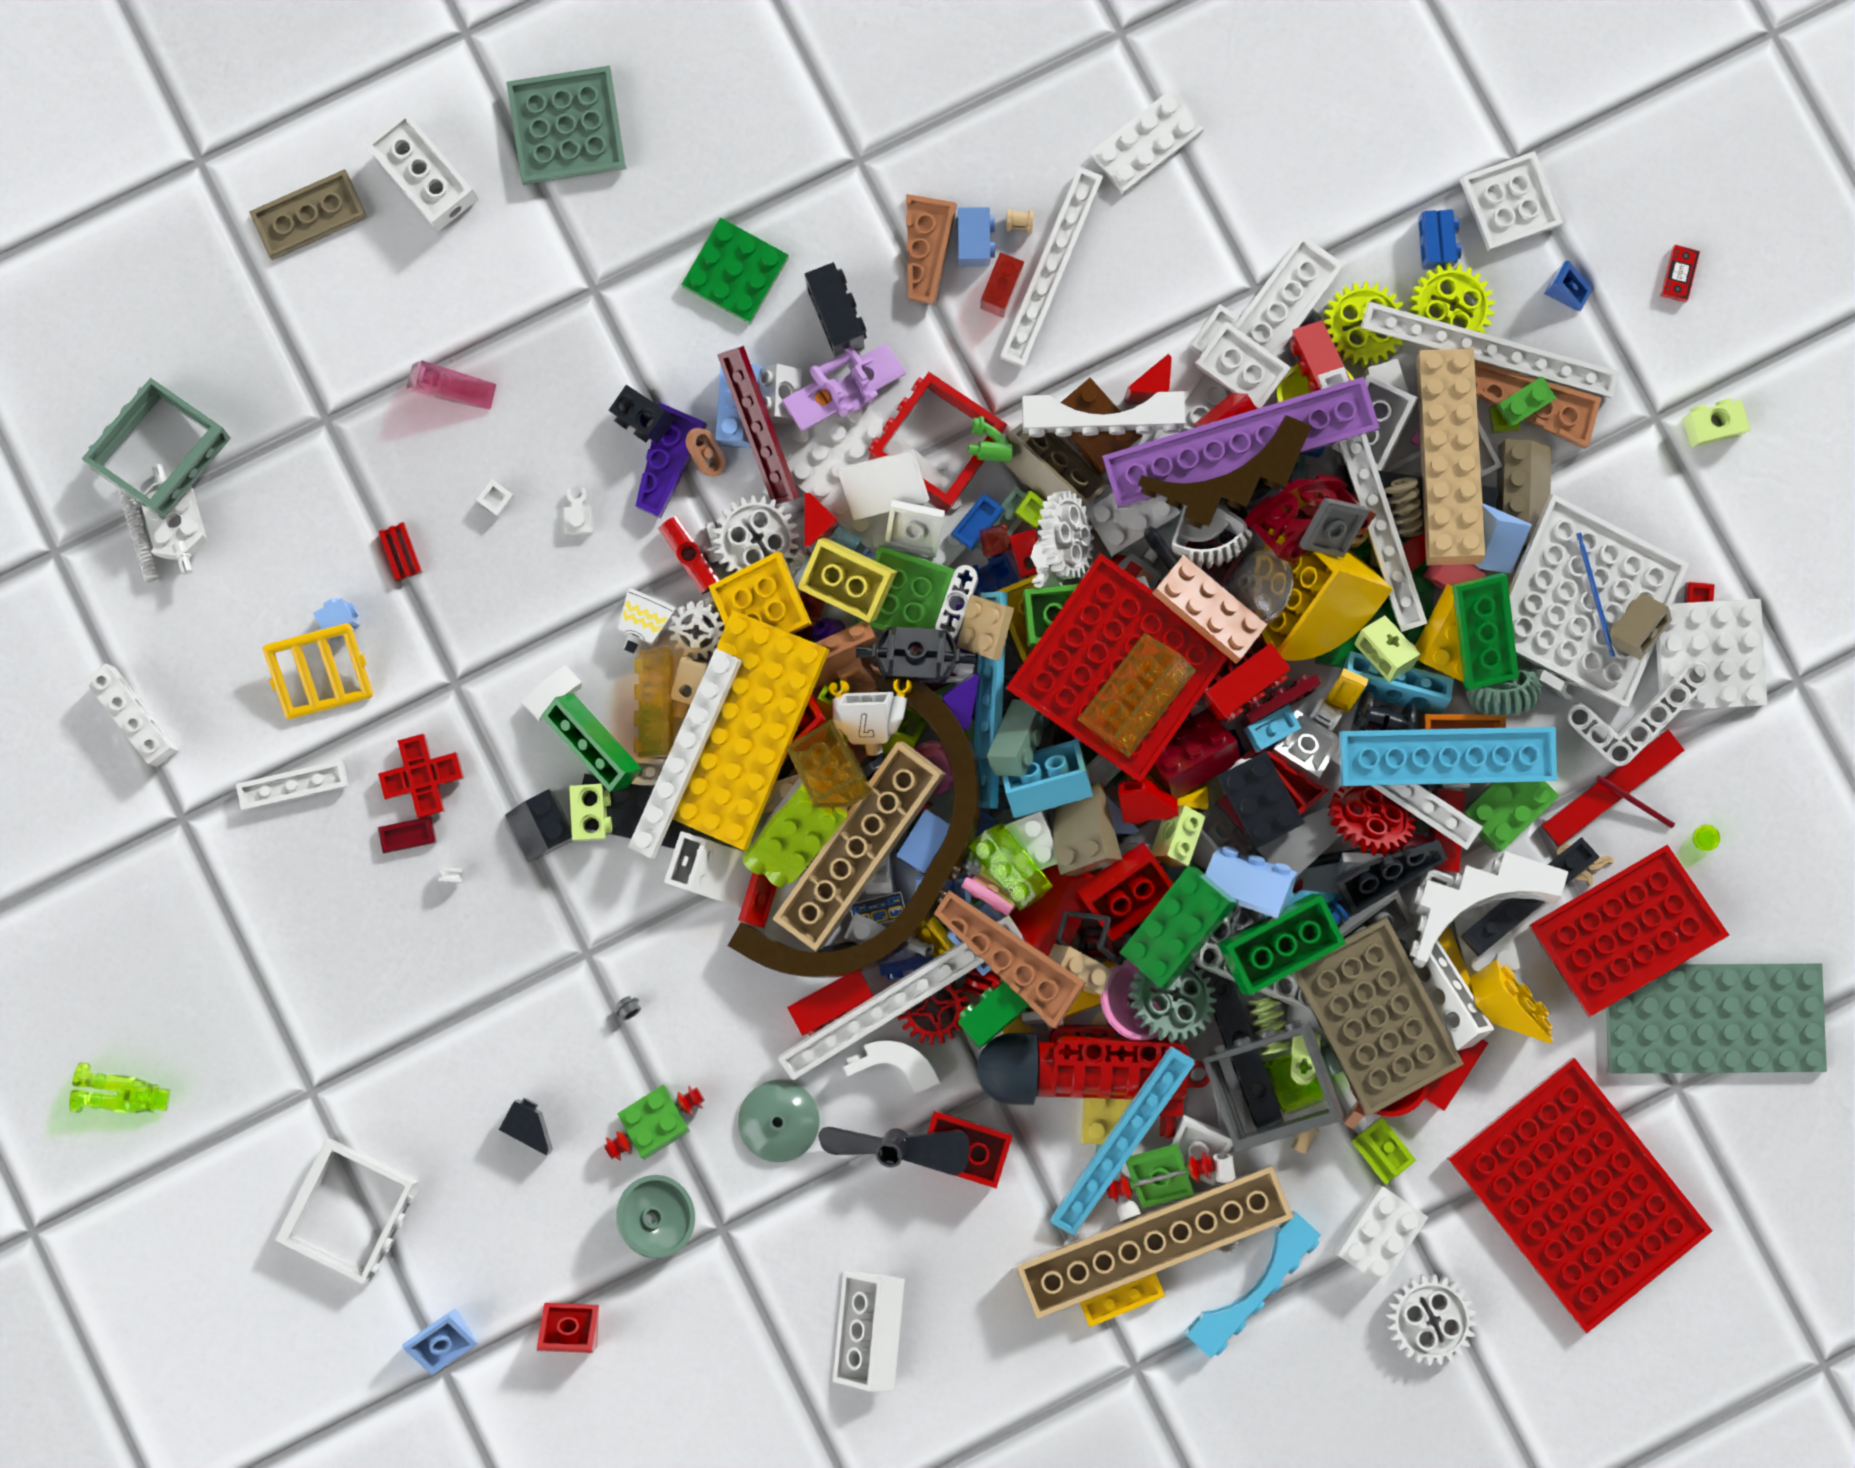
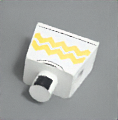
[618,587,678,656]

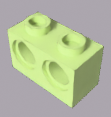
[569,784,612,841]

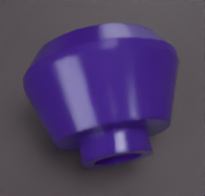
[812,618,846,643]

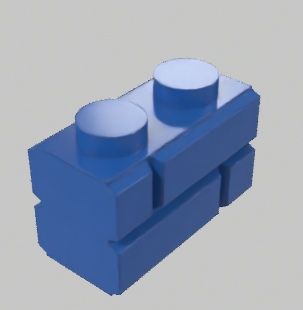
[1418,209,1462,270]

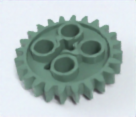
[1128,961,1217,1043]

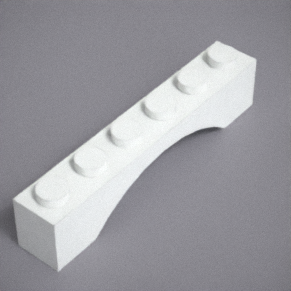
[1022,391,1186,437]

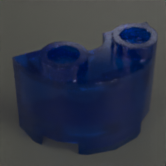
[959,553,1019,597]

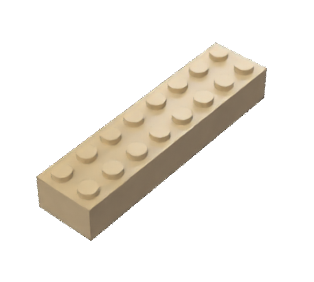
[1416,348,1485,566]
[772,742,947,951]

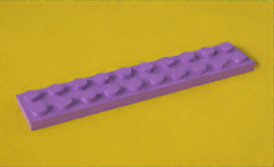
[1102,377,1380,509]

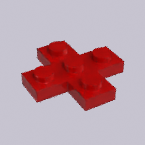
[378,734,464,818]

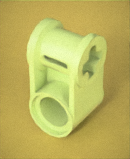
[1291,1032,1321,1085]

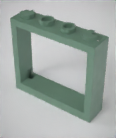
[82,377,231,519]

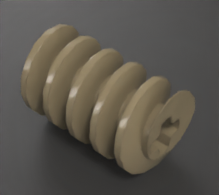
[1384,477,1424,537]

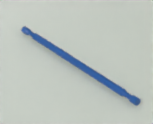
[1576,532,1616,657]

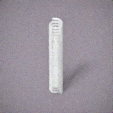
[117,483,160,583]

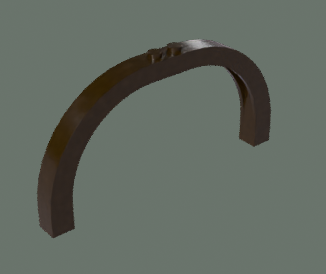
[727,675,982,978]

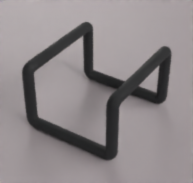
[1056,910,1131,966]

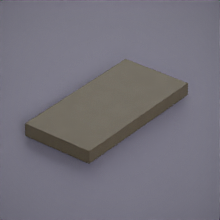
[249,169,368,260]

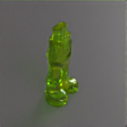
[69,1062,170,1113]

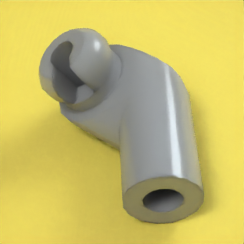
[905,938,934,959]

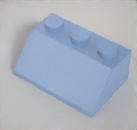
[716,364,762,448]
[1205,846,1298,918]

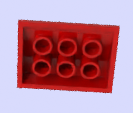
[1009,864,1093,957]

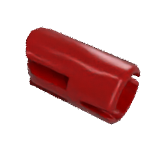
[963,968,1002,996]

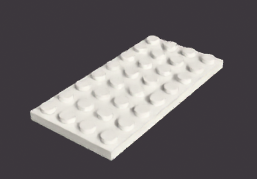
[779,379,975,567]

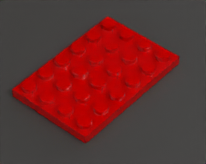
[1529,844,1729,1018]

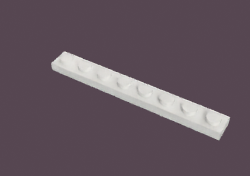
[1000,167,1103,368]
[628,649,742,859]

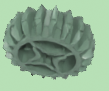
[1467,665,1541,717]

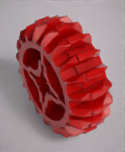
[897,980,968,1045]

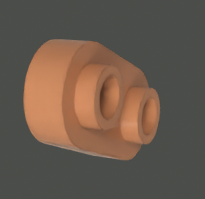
[686,428,726,477]

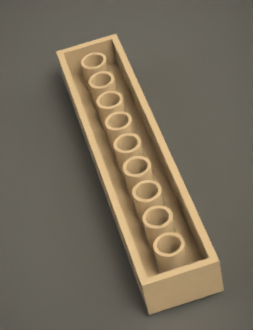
[1016,1165,1293,1319]

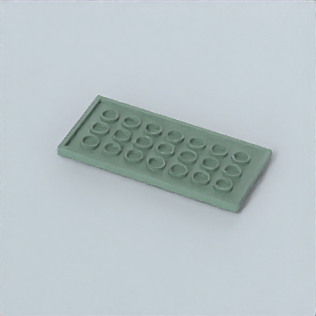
[1606,963,1827,1074]

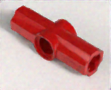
[658,516,720,595]

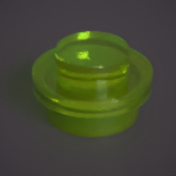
[1692,825,1720,851]

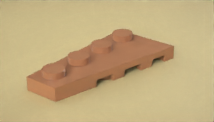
[906,194,958,306]

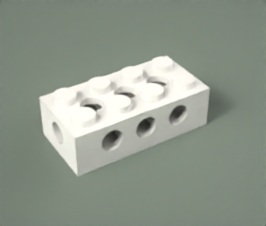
[365,111,478,232]

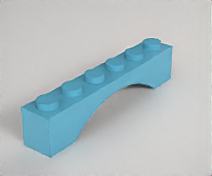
[1184,1210,1321,1358]

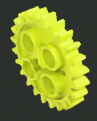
[1408,263,1495,334]
[1323,281,1406,368]

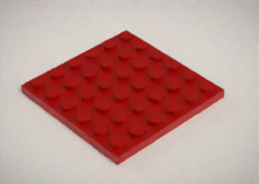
[1006,553,1228,783]

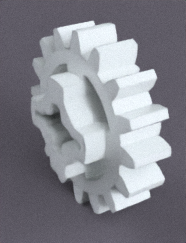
[669,600,724,659]

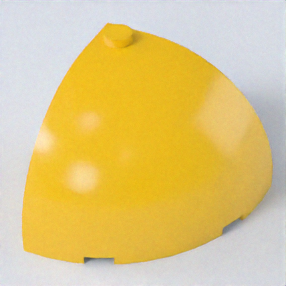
[1253,513,1393,661]

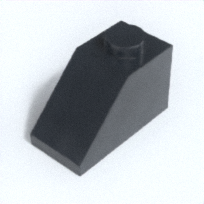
[498,1098,553,1156]

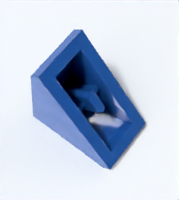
[1544,261,1593,311]

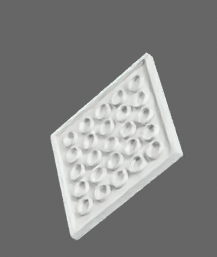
[1509,494,1689,708]

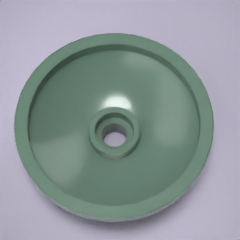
[738,1080,820,1162]
[616,1175,695,1258]

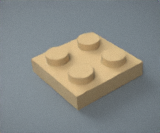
[956,595,1014,661]

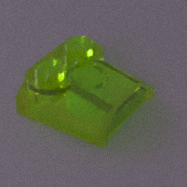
[1263,1053,1326,1115]

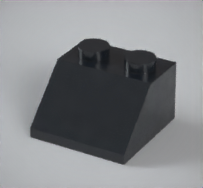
[505,789,573,863]

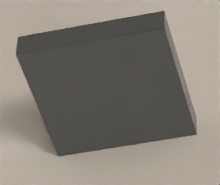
[1299,498,1370,558]

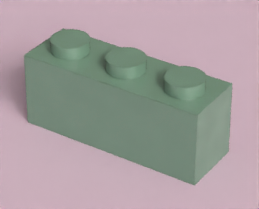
[987,699,1049,777]

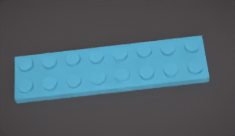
[1339,727,1557,786]

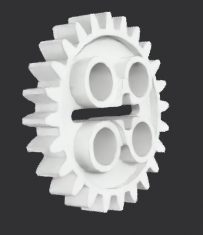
[1038,491,1094,579]
[712,495,799,573]
[1386,1274,1477,1366]

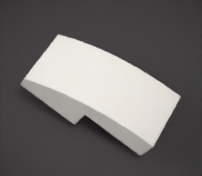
[523,665,582,721]

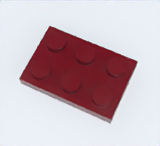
[1241,674,1321,728]

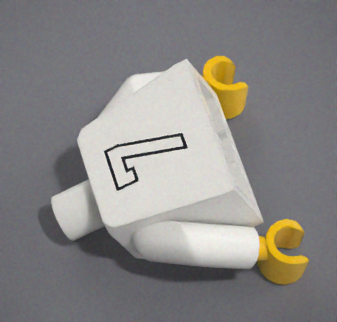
[829,679,912,756]

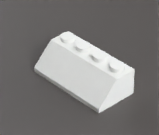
[833,1271,905,1392]

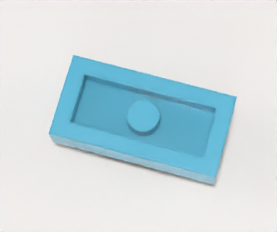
[1243,705,1301,753]

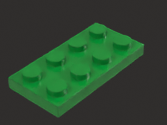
[1452,573,1519,690]

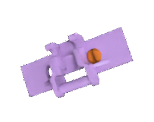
[781,343,906,431]

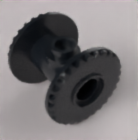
[1351,690,1416,731]

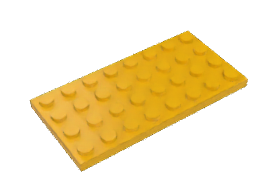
[673,610,830,851]

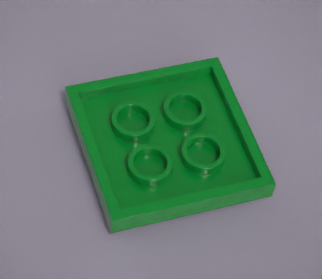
[681,217,789,325]

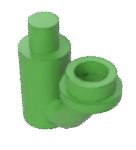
[967,416,1012,463]

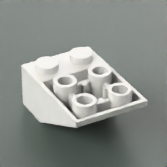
[664,831,752,908]

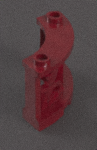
[1243,475,1376,564]

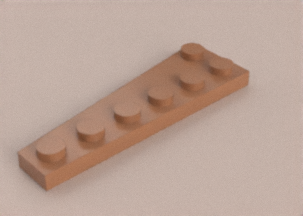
[1474,360,1601,449]
[934,891,1086,1029]

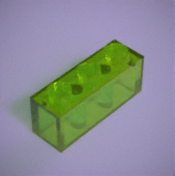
[969,823,1053,910]

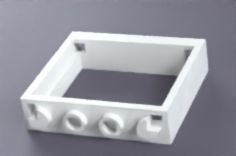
[275,1139,418,1284]

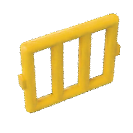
[262,623,373,720]

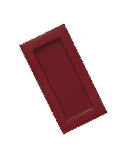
[378,816,437,854]

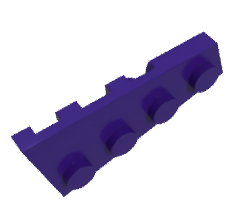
[635,402,707,519]

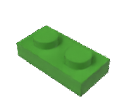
[1496,376,1556,428]

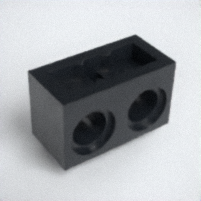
[608,384,675,445]

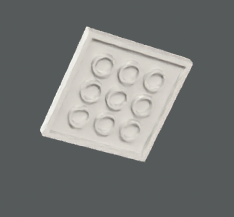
[1656,599,1767,711]

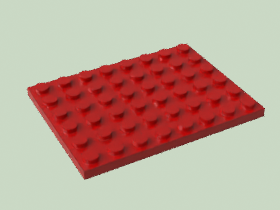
[1447,1058,1713,1333]

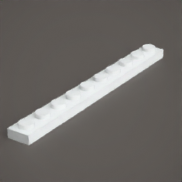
[1360,302,1620,398]
[1317,367,1427,632]
[778,915,1023,1080]

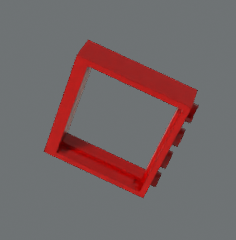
[868,372,1008,514]

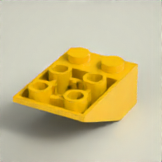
[1470,959,1553,1044]

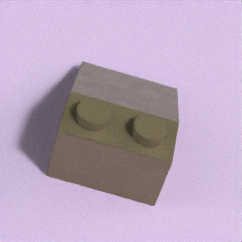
[1053,781,1122,876]

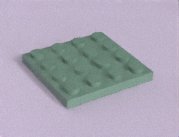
[507,66,626,185]

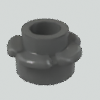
[615,996,641,1021]

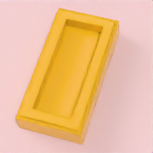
[1324,669,1369,713]

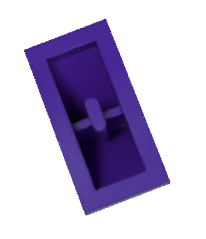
[942,673,979,730]

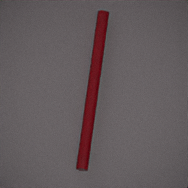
[1595,775,1675,829]

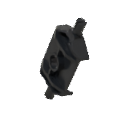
[856,626,976,684]

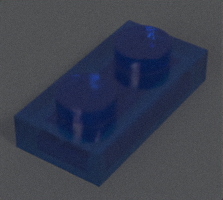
[879,955,933,980]

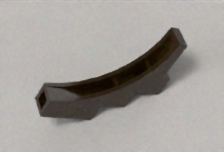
[1137,415,1312,530]

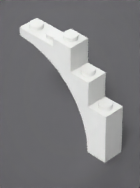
[1409,851,1568,969]

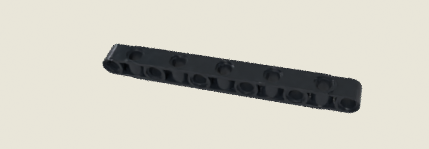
[1158,861,1284,1130]

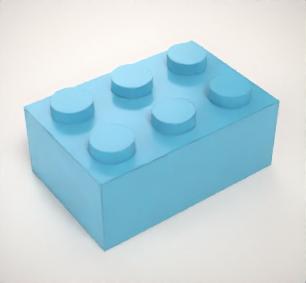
[1003,739,1093,818]

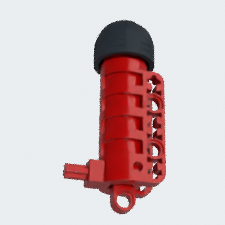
[977,1024,1210,1139]

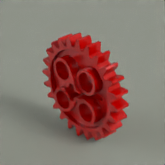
[1327,785,1416,856]

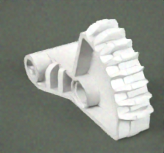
[1170,504,1253,570]

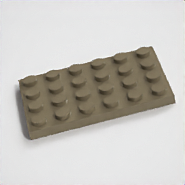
[1292,918,1463,1116]

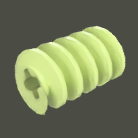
[1247,997,1292,1055]

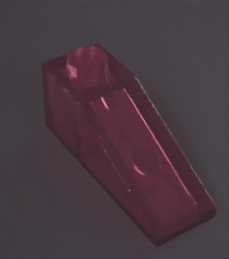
[406,360,496,410]

